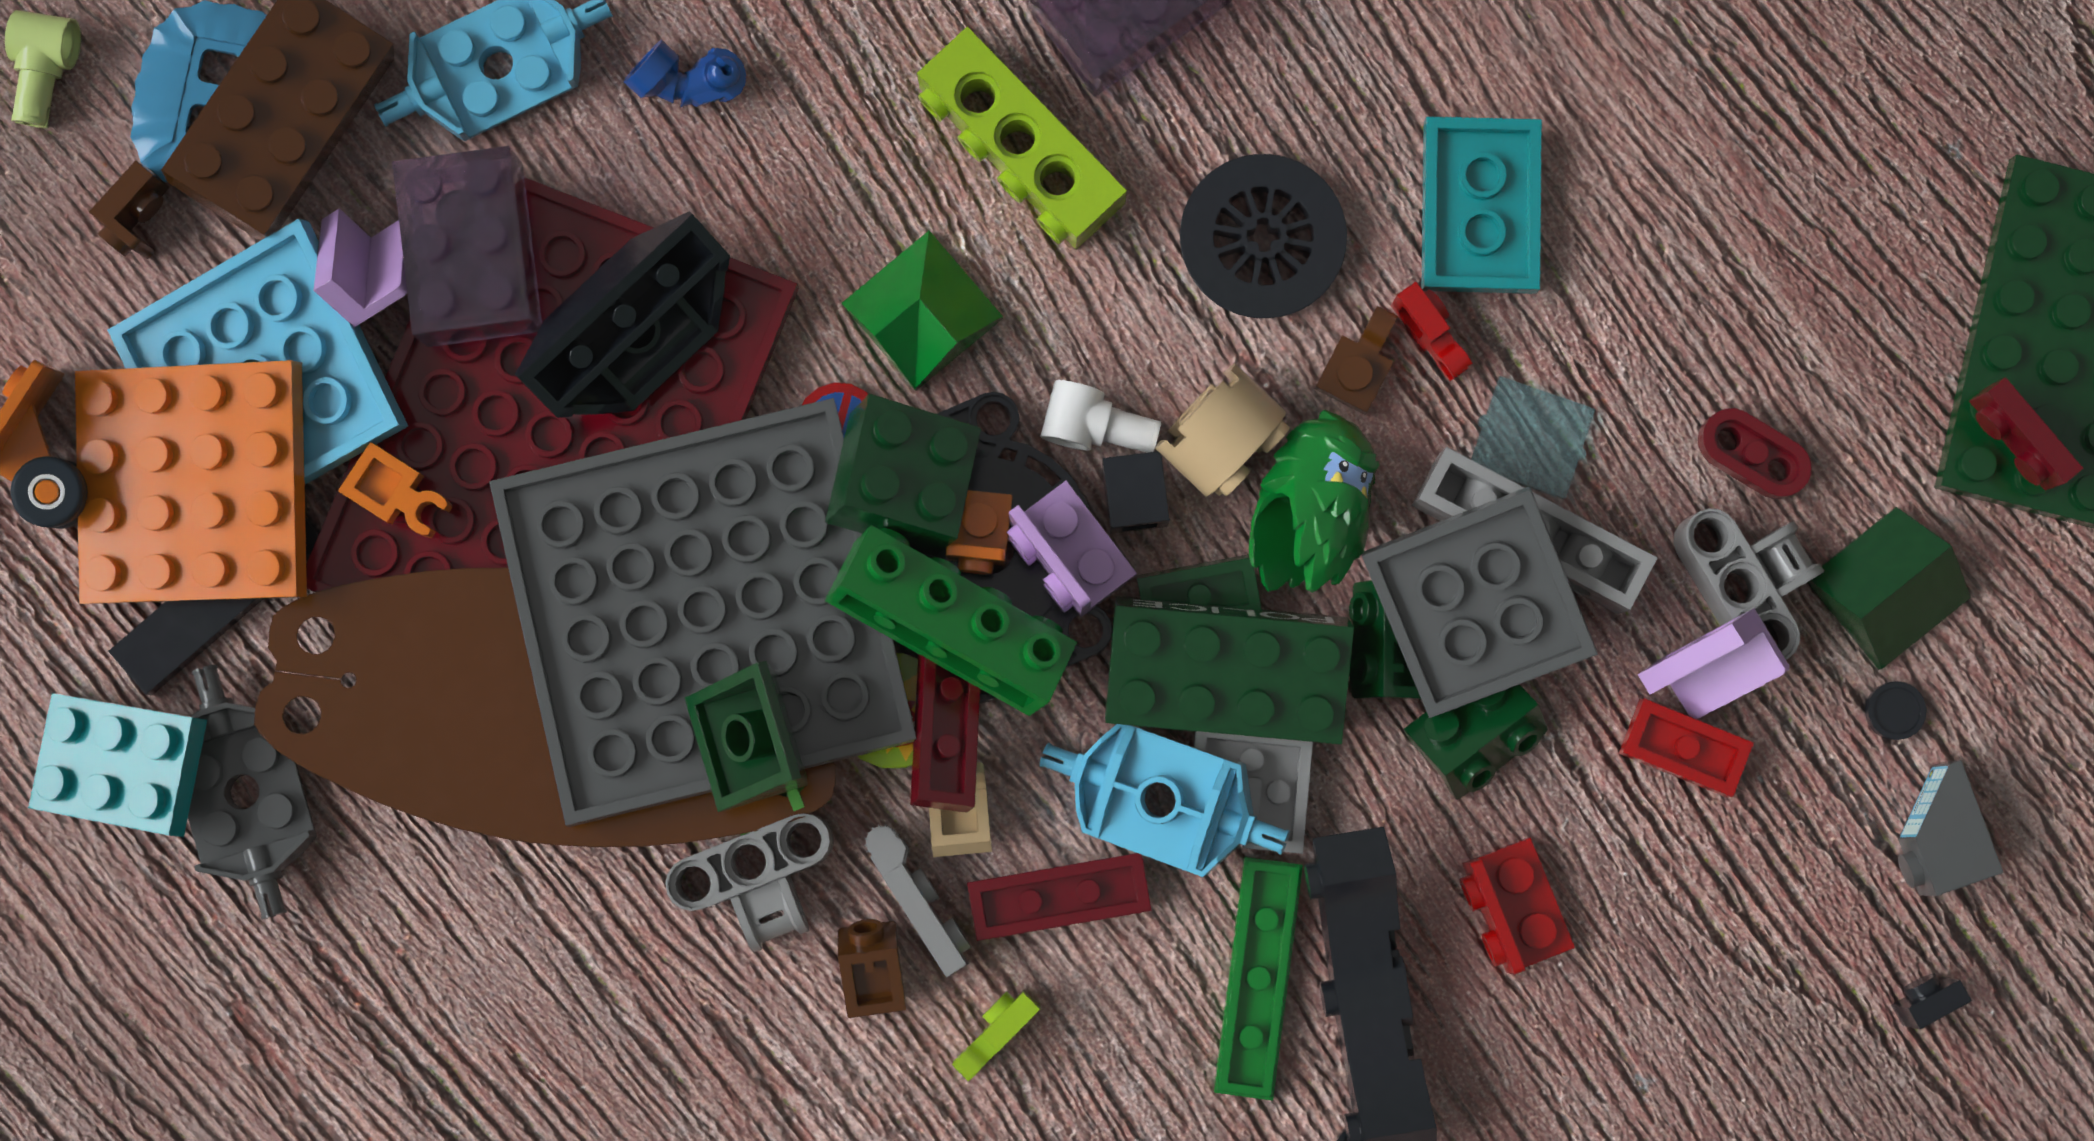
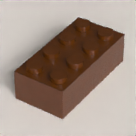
[161,0,394,241]

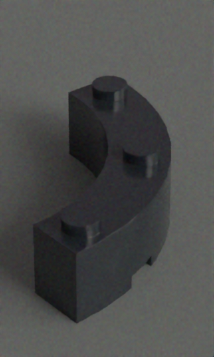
[1304,826,1437,1141]

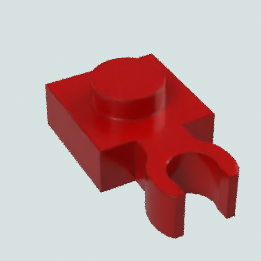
[1391,282,1473,381]

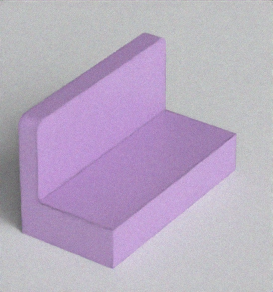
[313,208,414,328]
[1637,608,1789,719]

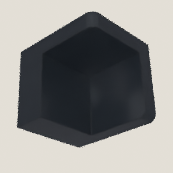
[1102,452,1170,534]

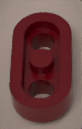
[1698,408,1812,499]

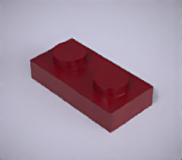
[1969,377,2084,491]

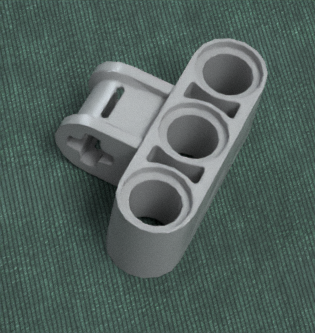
[1673,508,1824,660]
[665,813,834,953]

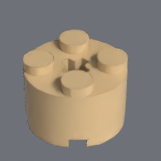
[1155,363,1290,497]

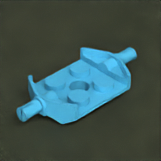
[374,0,613,141]
[1040,724,1290,877]

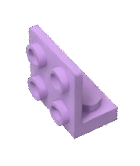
[1007,481,1137,617]

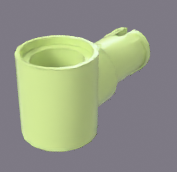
[4,10,81,129]

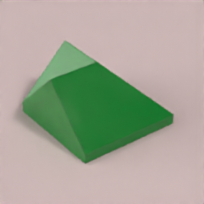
[842,230,1003,391]

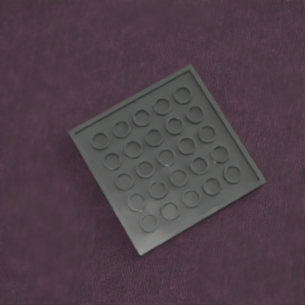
[489,398,916,827]

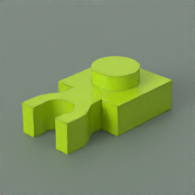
[952,990,1041,1082]

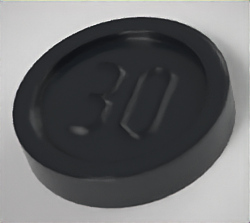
[1865,681,1927,740]

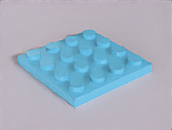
[107,218,408,484]

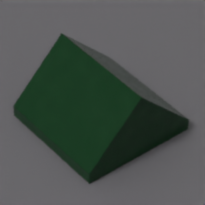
[1807,507,1971,670]
[684,661,808,812]

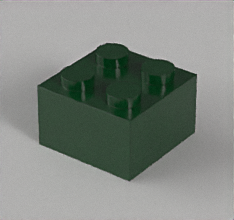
[825,393,981,555]

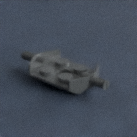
[188,665,317,920]

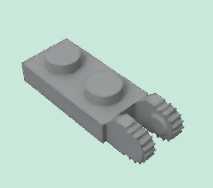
[864,825,971,978]

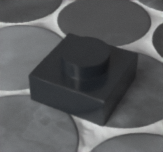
[1891,973,1972,1029]

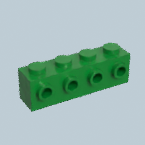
[824,525,1077,716]

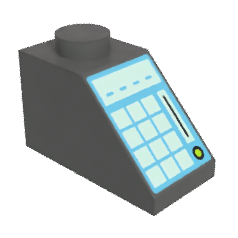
[1898,760,2004,896]

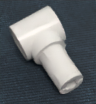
[1040,380,1161,453]

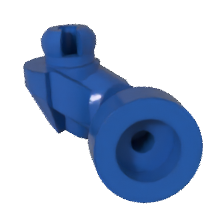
[624,40,746,107]

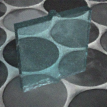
[1471,376,1595,499]

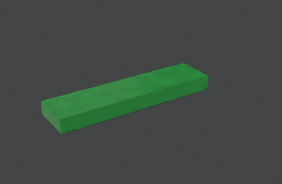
[1213,857,1303,1101]

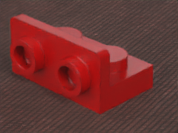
[1459,837,1575,975]

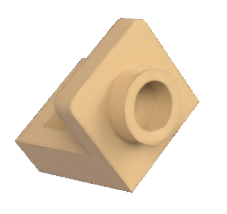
[929,762,992,857]

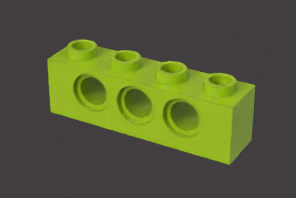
[917,26,1127,250]

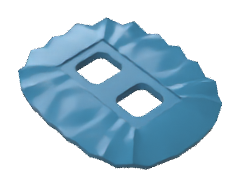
[130,0,267,183]

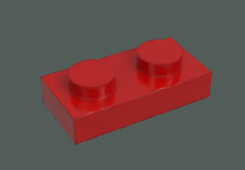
[1619,698,1754,798]

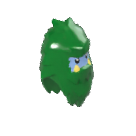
[1248,410,1380,593]

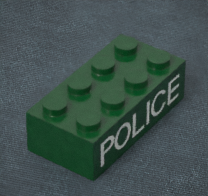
[1105,596,1354,744]

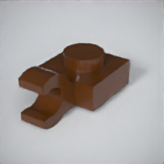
[1314,306,1398,415]

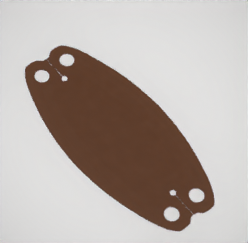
[254,568,836,847]

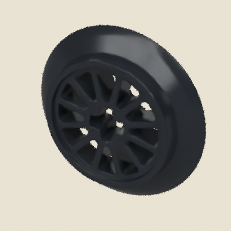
[1180,154,1347,318]

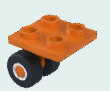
[0,360,88,529]

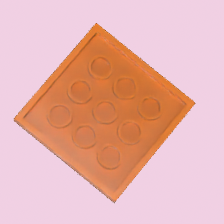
[75,360,307,604]

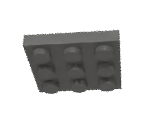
[1362,486,1598,718]

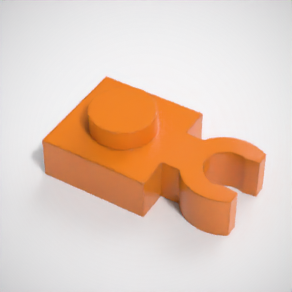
[338,442,453,538]

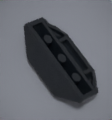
[515,211,730,418]

